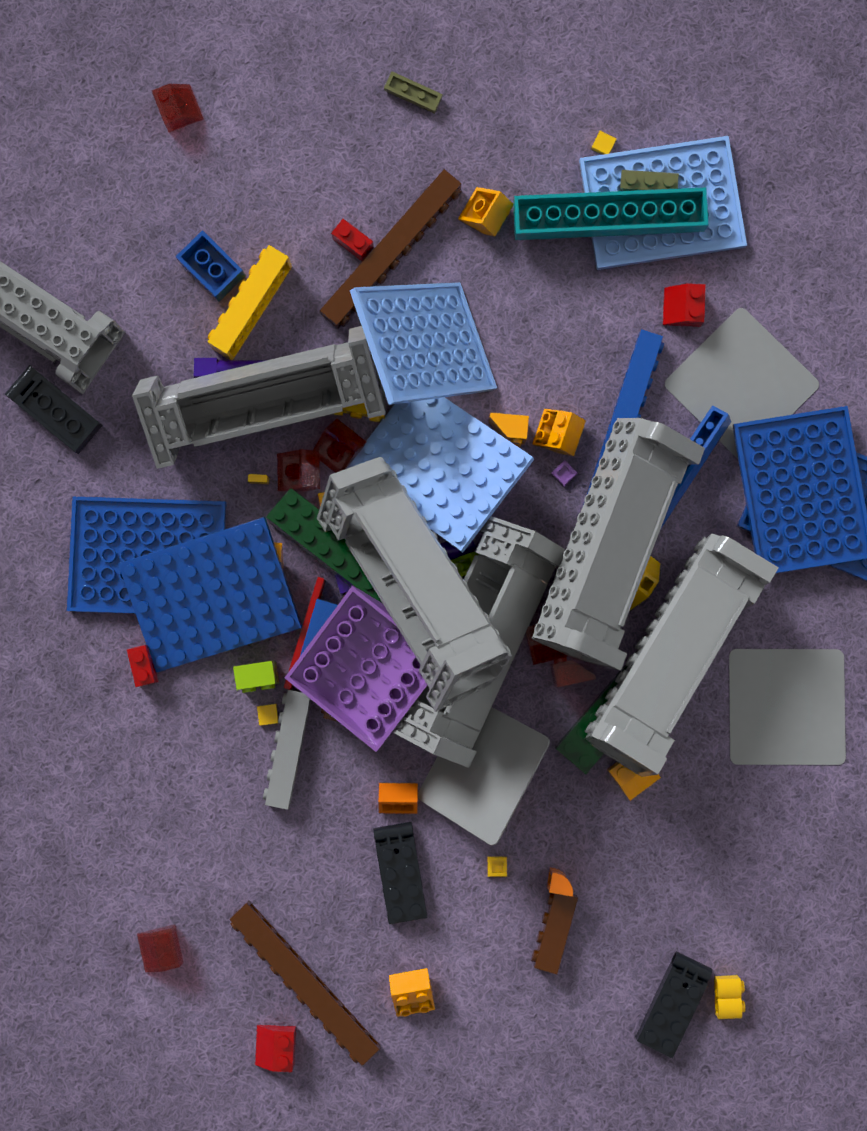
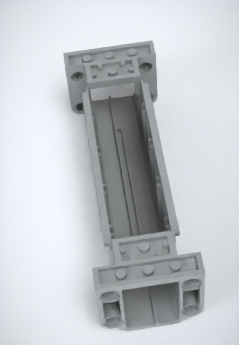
[0,261,125,394]
[132,326,386,469]
[532,418,705,670]
[317,457,512,712]
[392,516,565,768]
[585,534,779,777]

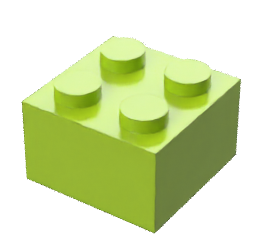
[233,661,279,693]

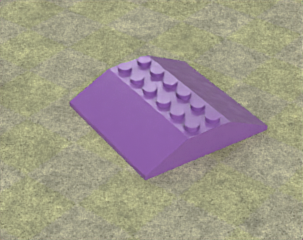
[285,586,428,752]

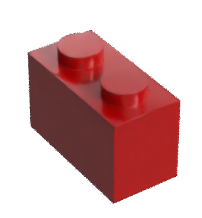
[331,219,374,262]
[127,645,159,687]

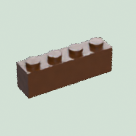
[531,893,578,974]

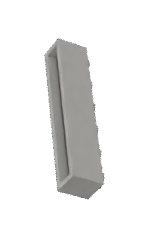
[263,690,311,810]

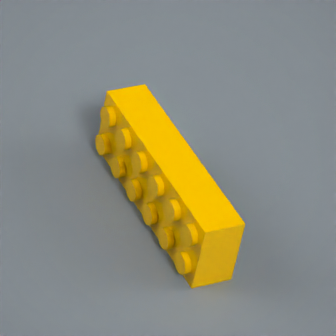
[207,245,292,360]

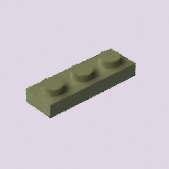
[384,71,443,114]
[620,170,679,191]

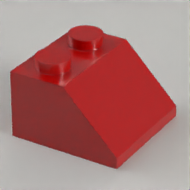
[663,283,706,327]
[255,1025,296,1072]

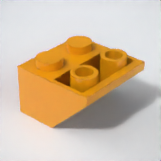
[532,409,586,456]
[389,968,435,1017]

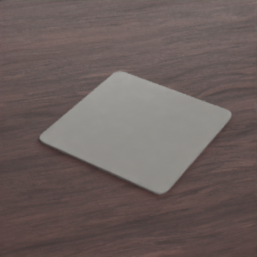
[665,308,819,459]
[729,649,846,765]
[418,707,550,845]

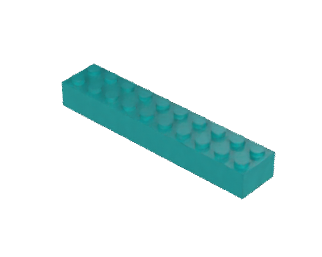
[513,187,709,240]

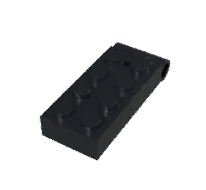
[5,365,103,454]
[373,822,427,924]
[635,951,713,1059]

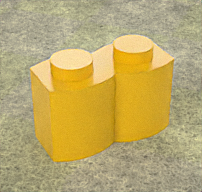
[714,975,745,1019]

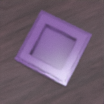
[551,460,578,487]

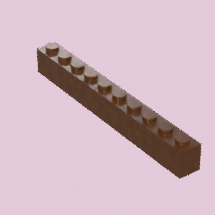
[320,169,462,329]
[229,901,380,1066]

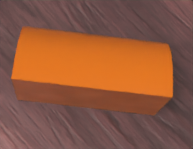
[378,783,418,814]
[546,867,573,897]

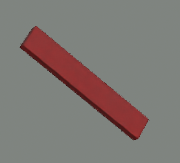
[284,577,326,690]

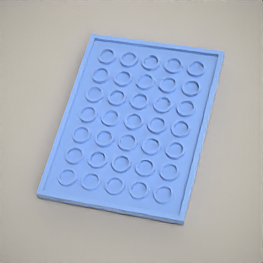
[579,136,747,270]
[350,282,497,405]
[346,397,534,553]

